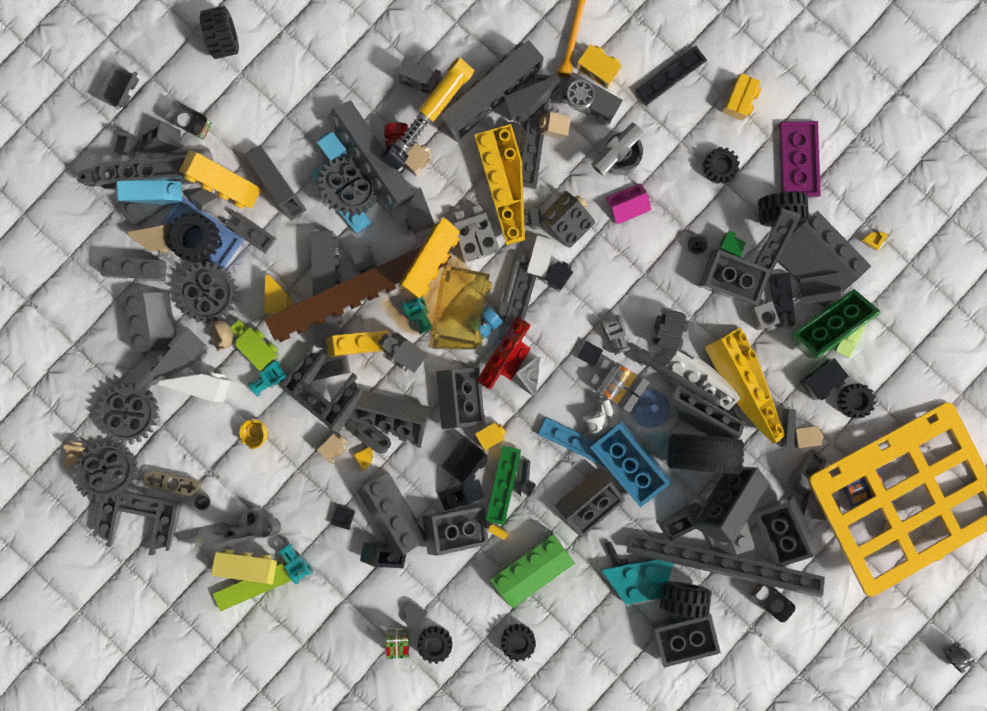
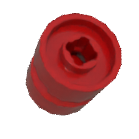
[384,122,410,151]

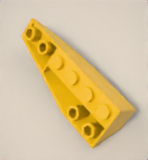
[474,124,525,246]
[705,327,785,444]

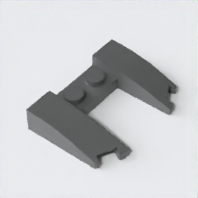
[279,348,363,433]
[93,491,182,555]

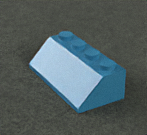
[590,420,671,507]

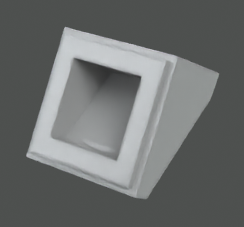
[190,189,218,212]

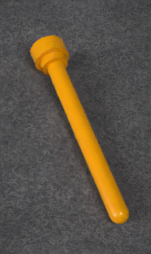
[557,0,586,78]

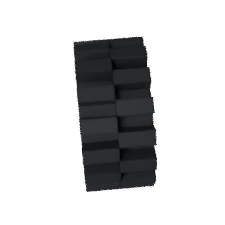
[703,147,740,184]
[837,384,876,418]
[501,623,536,662]
[417,625,453,664]

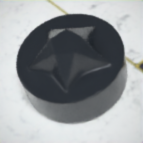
[688,234,707,254]

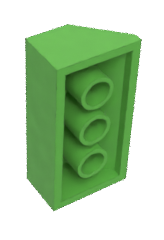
[490,532,575,608]

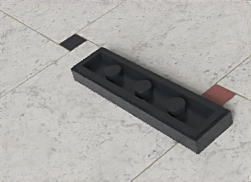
[635,45,707,106]

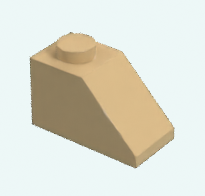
[127,223,171,253]

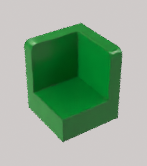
[717,231,746,258]

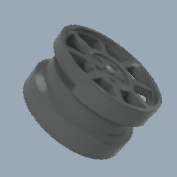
[943,641,976,674]

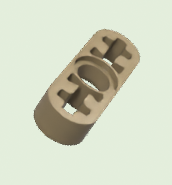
[144,470,201,496]

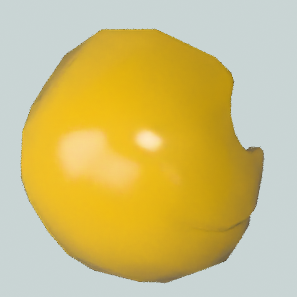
[239,418,269,449]

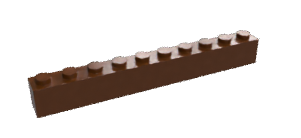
[264,246,451,343]

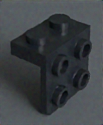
[441,436,488,487]

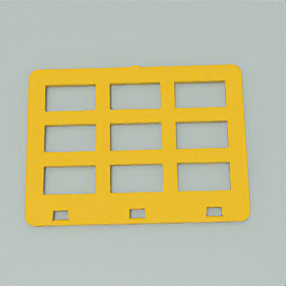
[809,402,987,597]

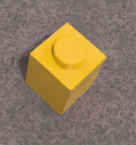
[475,422,506,450]

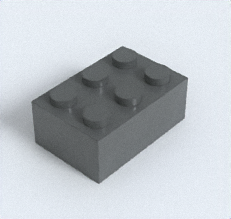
[753,496,819,567]
[651,613,721,668]

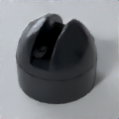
[194,493,211,510]

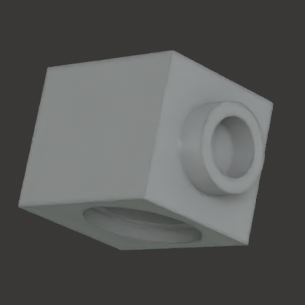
[750,301,780,332]

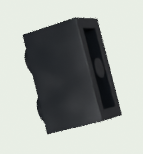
[799,358,849,401]

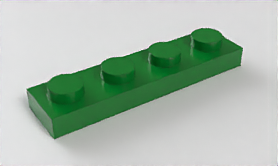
[486,445,521,525]

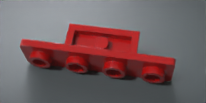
[477,317,531,390]

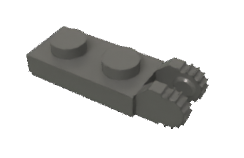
[223,210,277,254]

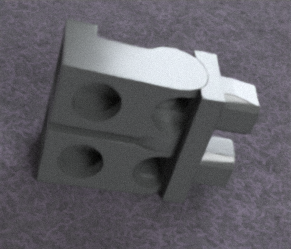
[398,55,443,95]

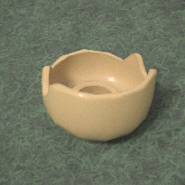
[210,320,234,351]

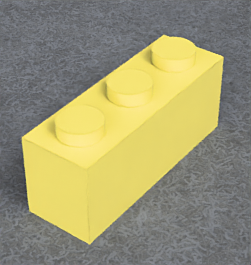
[211,549,277,584]

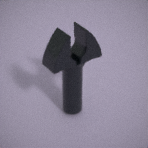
[514,459,536,496]
[604,541,629,567]

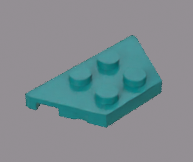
[601,559,674,605]

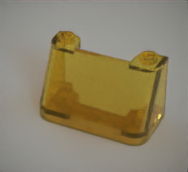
[428,265,492,350]

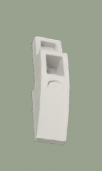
[665,350,740,411]

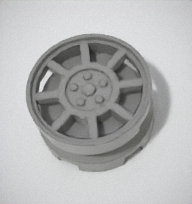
[566,80,594,111]

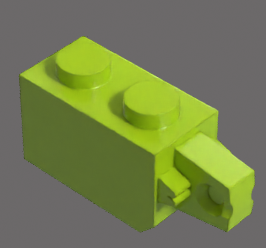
[231,320,280,371]

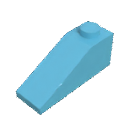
[116,180,182,205]

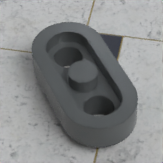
[355,423,391,454]

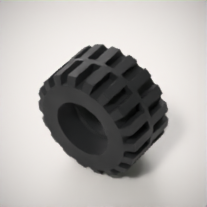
[200,5,239,59]
[758,192,809,227]
[167,212,221,263]
[660,581,712,618]

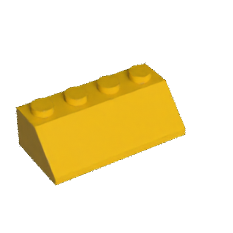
[397,217,460,299]

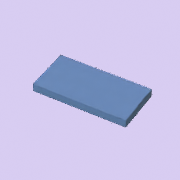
[162,196,245,268]

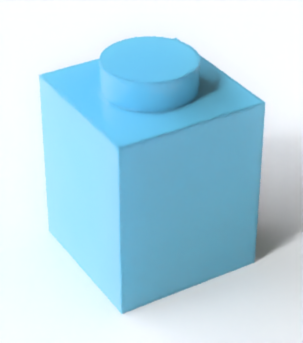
[317,131,349,162]

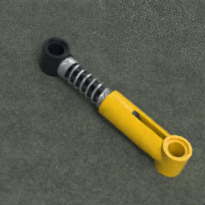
[381,57,474,170]

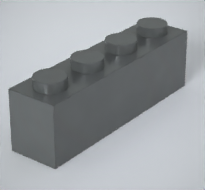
[349,390,430,449]

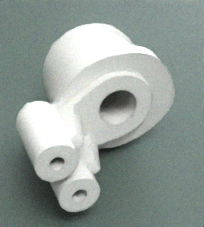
[582,397,613,436]

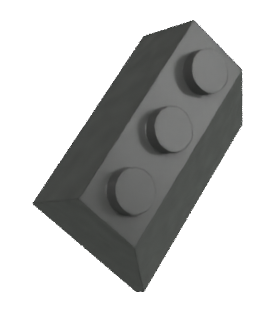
[124,292,176,354]
[436,368,485,429]
[554,468,625,537]

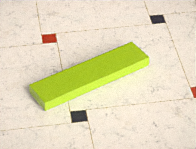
[213,562,292,612]

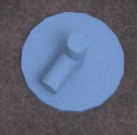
[632,390,670,428]

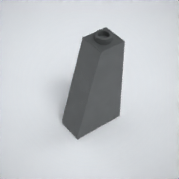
[244,145,307,221]

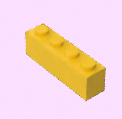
[179,150,262,209]

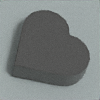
[404,601,428,628]

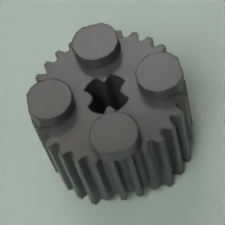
[651,308,689,351]

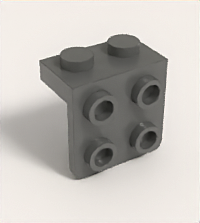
[96,64,139,109]
[539,191,595,248]

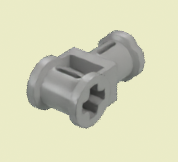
[601,314,631,355]

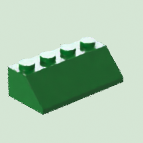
[792,289,881,359]

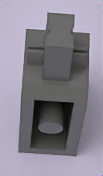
[378,332,428,373]

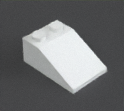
[158,372,231,402]

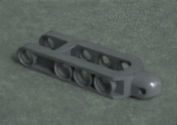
[76,157,199,190]

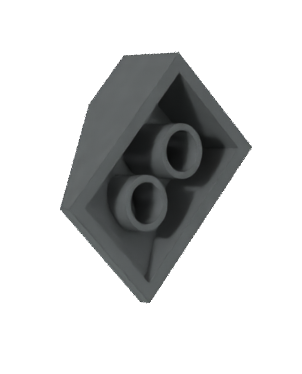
[698,249,771,306]
[422,506,489,556]

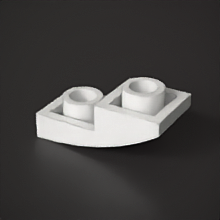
[527,235,555,277]

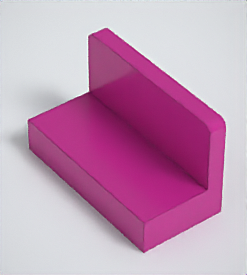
[606,183,651,224]

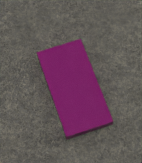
[779,121,821,198]

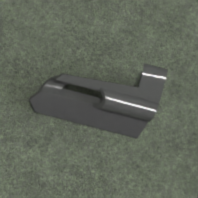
[173,507,281,546]

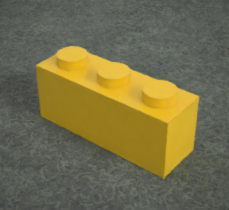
[326,331,389,357]

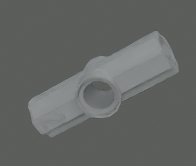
[591,122,644,176]

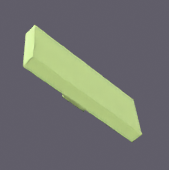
[835,324,866,358]

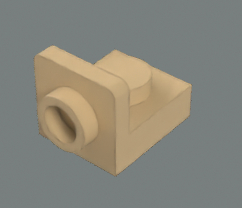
[63,441,89,469]

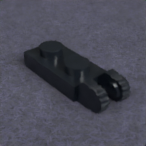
[769,272,795,327]

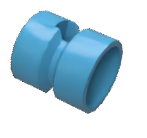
[467,304,503,340]

